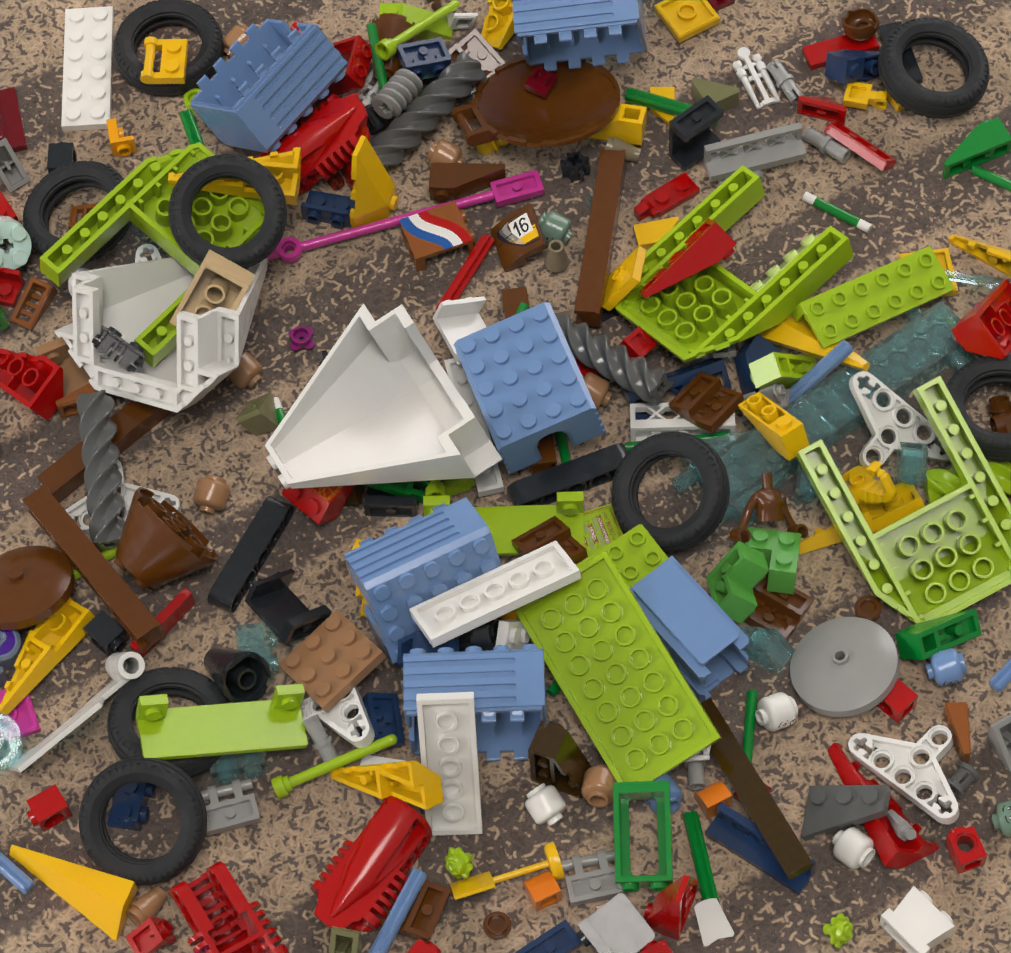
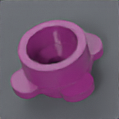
[289,326,315,351]

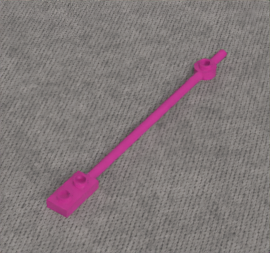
[266,170,545,263]

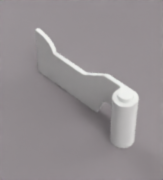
[7,652,145,773]

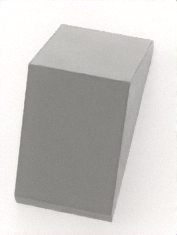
[0,138,31,193]
[986,714,1011,773]

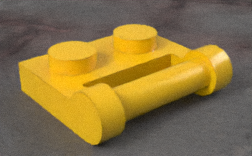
[140,36,189,84]

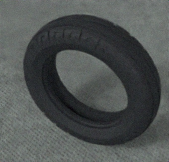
[113,0,224,97]
[878,17,990,119]
[168,154,287,269]
[23,161,131,264]
[946,355,1011,462]
[611,432,730,553]
[107,667,230,778]
[79,756,207,885]

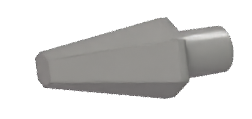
[887,809,917,841]

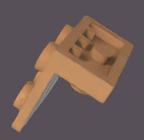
[35,337,91,397]

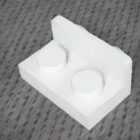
[495,619,530,650]

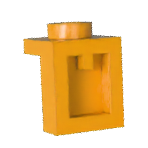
[106,118,137,157]

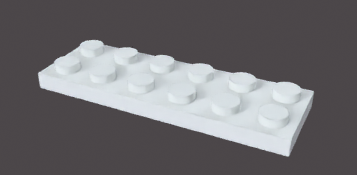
[61,6,114,131]
[409,541,581,648]
[416,692,483,836]

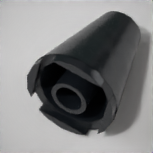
[204,647,271,703]

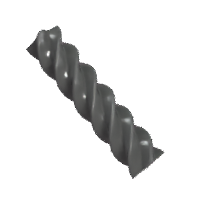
[371,51,487,172]
[555,311,674,405]
[77,390,125,551]

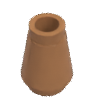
[126,886,167,926]

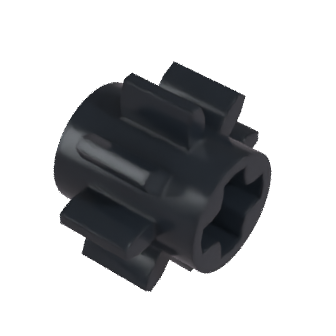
[365,103,387,133]
[560,151,591,183]

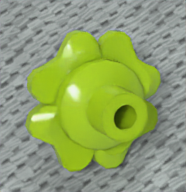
[444,847,473,879]
[823,913,853,948]

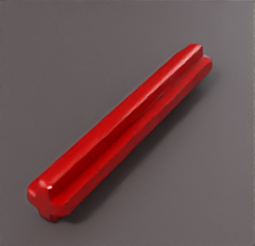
[436,234,495,311]

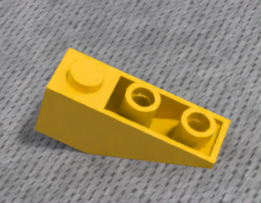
[588,104,647,145]
[738,392,810,461]

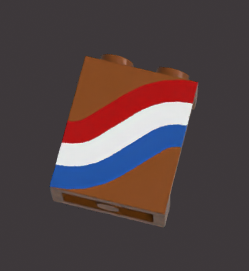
[399,201,476,272]

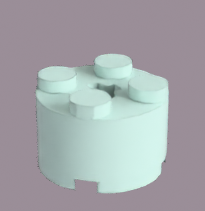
[0,216,32,270]

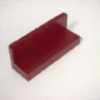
[0,87,28,152]

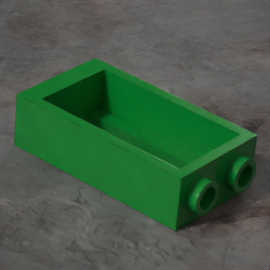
[613,780,674,893]

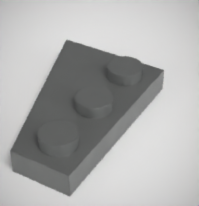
[801,785,891,841]

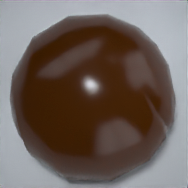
[841,8,880,41]

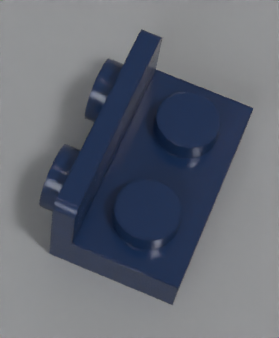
[396,37,452,80]
[301,190,355,228]
[356,692,405,748]
[107,782,156,831]

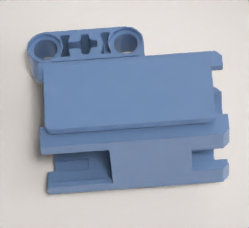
[630,556,749,702]

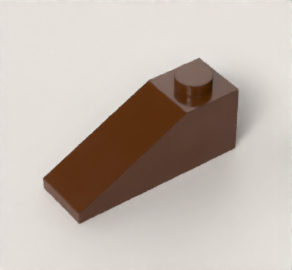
[429,163,506,203]

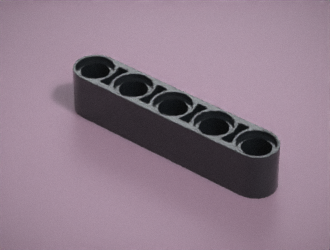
[506,443,628,506]
[207,496,294,613]

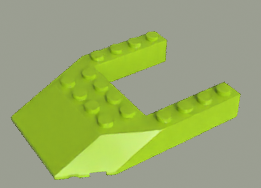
[40,142,265,368]
[615,165,854,363]
[795,376,1011,624]

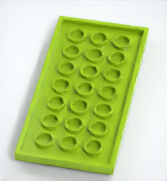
[514,551,722,782]

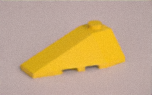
[481,0,515,50]
[350,135,399,228]

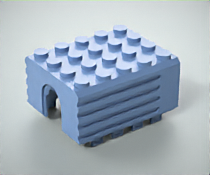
[512,0,647,71]
[189,19,348,153]
[453,302,606,474]
[344,497,501,665]
[403,644,548,761]

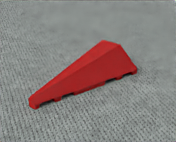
[827,743,940,869]

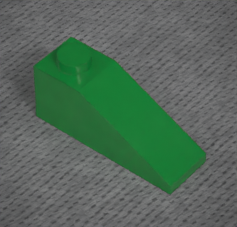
[942,117,1011,180]
[895,608,982,660]

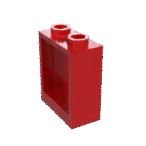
[320,35,372,101]

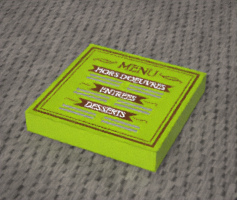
[582,503,623,561]

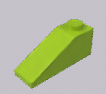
[379,3,453,40]
[748,352,822,389]

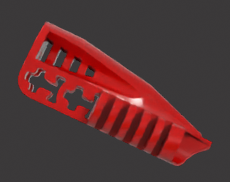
[256,93,370,197]
[310,796,432,932]
[169,861,289,953]

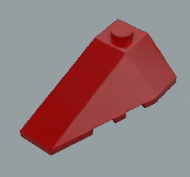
[639,218,737,298]
[951,279,1011,359]
[0,348,63,421]
[643,874,698,941]

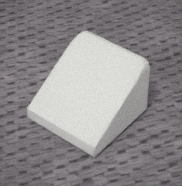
[447,13,478,29]

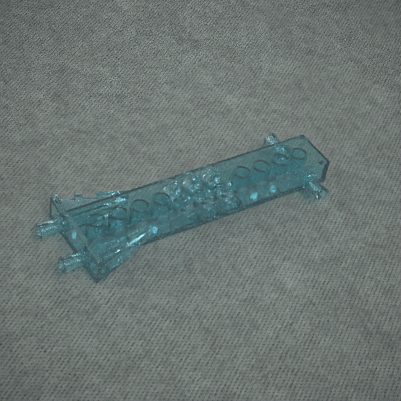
[671,300,971,529]

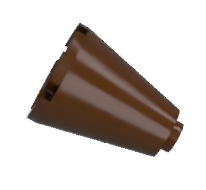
[372,13,418,81]

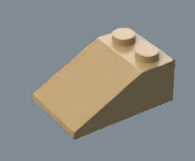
[169,249,255,327]

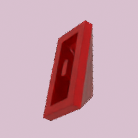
[797,96,847,125]

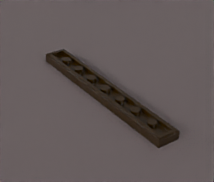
[701,698,814,880]

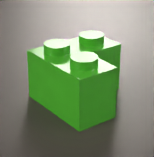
[745,527,801,595]
[706,541,769,624]

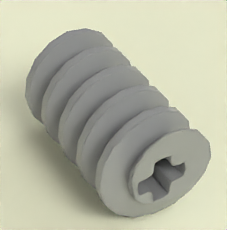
[372,68,423,119]

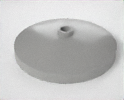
[790,617,900,717]

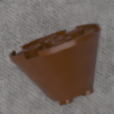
[114,487,219,590]

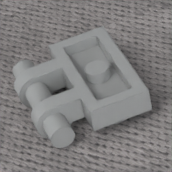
[200,778,261,836]
[561,849,626,907]

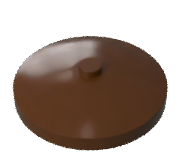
[0,546,75,630]

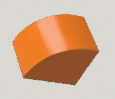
[693,781,732,820]
[522,870,562,912]

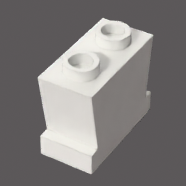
[879,886,955,953]

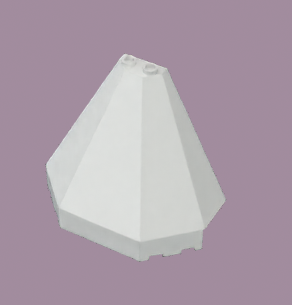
[54,257,267,412]
[265,303,503,489]

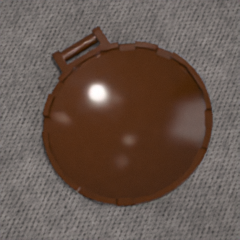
[451,57,621,148]

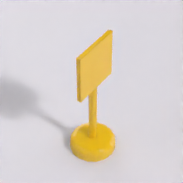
[450,841,565,900]

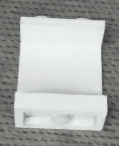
[433,296,486,365]

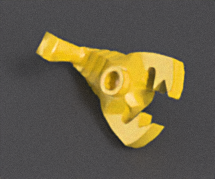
[842,461,897,506]

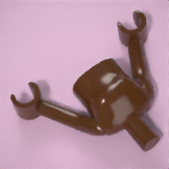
[729,472,808,543]

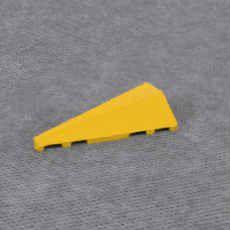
[168,147,301,206]
[948,234,1011,278]
[759,314,870,371]
[799,472,925,554]
[0,597,95,717]
[330,760,444,810]
[9,845,138,942]

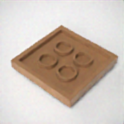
[278,610,386,713]

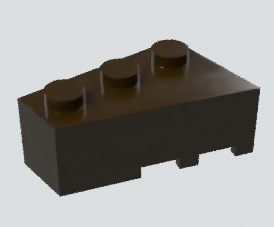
[528,720,592,799]

